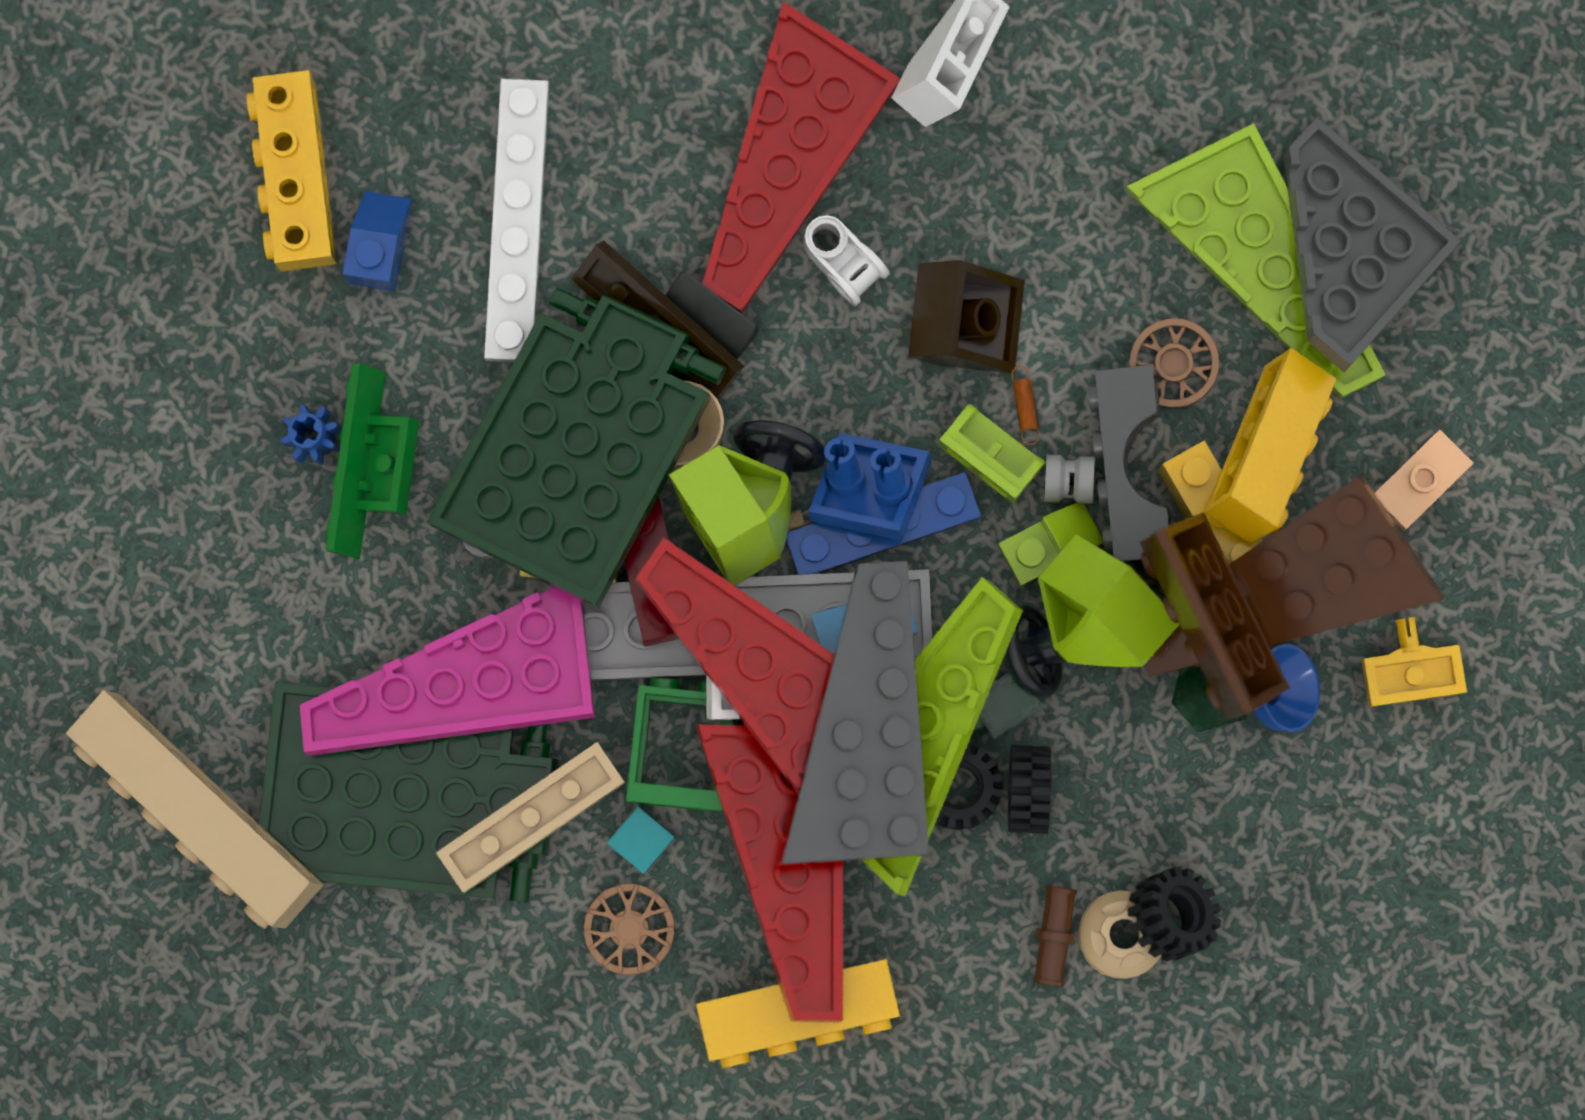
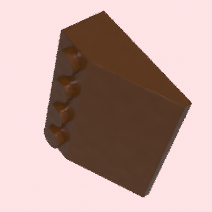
[1140,512,1290,720]

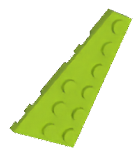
[1126,123,1386,399]
[862,577,1023,896]

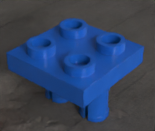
[808,433,932,541]

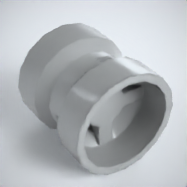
[1044,454,1095,504]

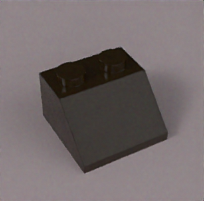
[908,260,1025,374]

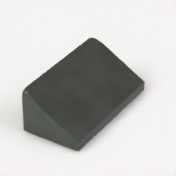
[666,270,759,360]

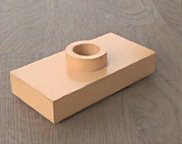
[1375,430,1474,531]

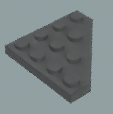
[1283,117,1461,372]

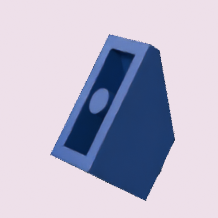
[342,191,412,292]

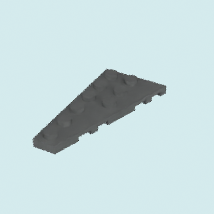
[780,561,929,865]

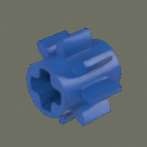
[280,404,342,465]

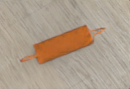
[1012,366,1040,445]

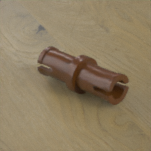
[1033,886,1077,987]

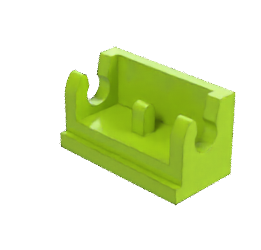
[938,404,1046,504]

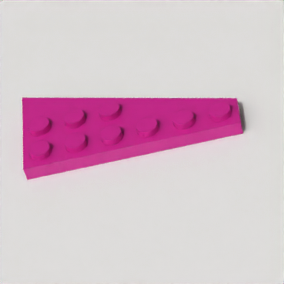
[300,587,595,756]

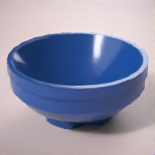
[1254,644,1320,732]

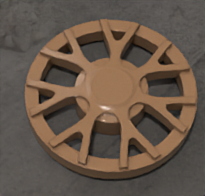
[1130,318,1219,408]
[584,884,675,975]

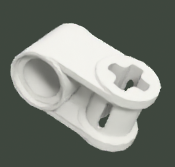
[804,215,890,306]

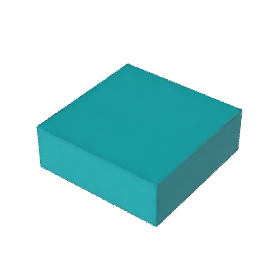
[607,806,675,875]

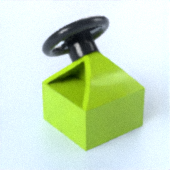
[669,420,826,586]
[1006,534,1180,698]

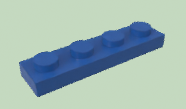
[786,472,981,575]

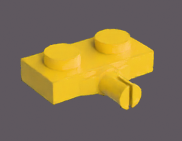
[1361,617,1467,708]

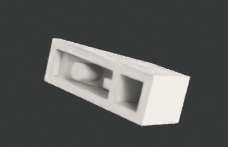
[891,0,1010,127]

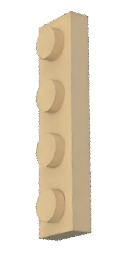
[436,742,625,893]

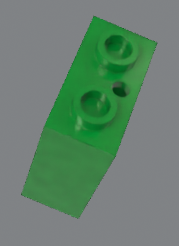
[626,678,734,813]

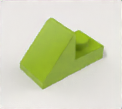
[998,503,1103,587]

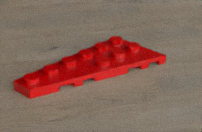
[702,1,901,314]
[696,724,843,1023]

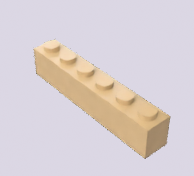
[65,690,324,929]

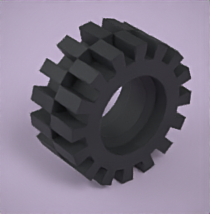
[936,743,1003,830]
[1008,745,1052,834]
[1128,866,1221,961]

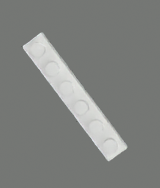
[484,79,549,362]

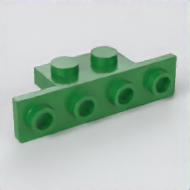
[326,363,419,559]

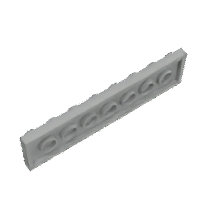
[545,569,932,681]

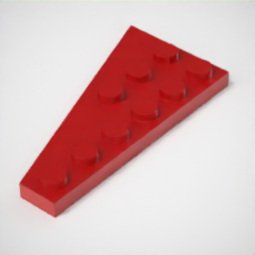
[635,537,834,795]

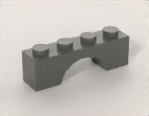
[1088,364,1172,564]

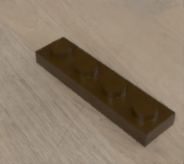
[571,240,745,400]

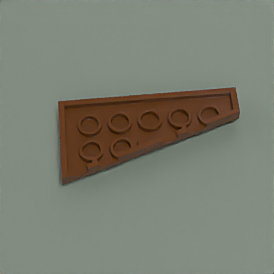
[1143,475,1445,676]

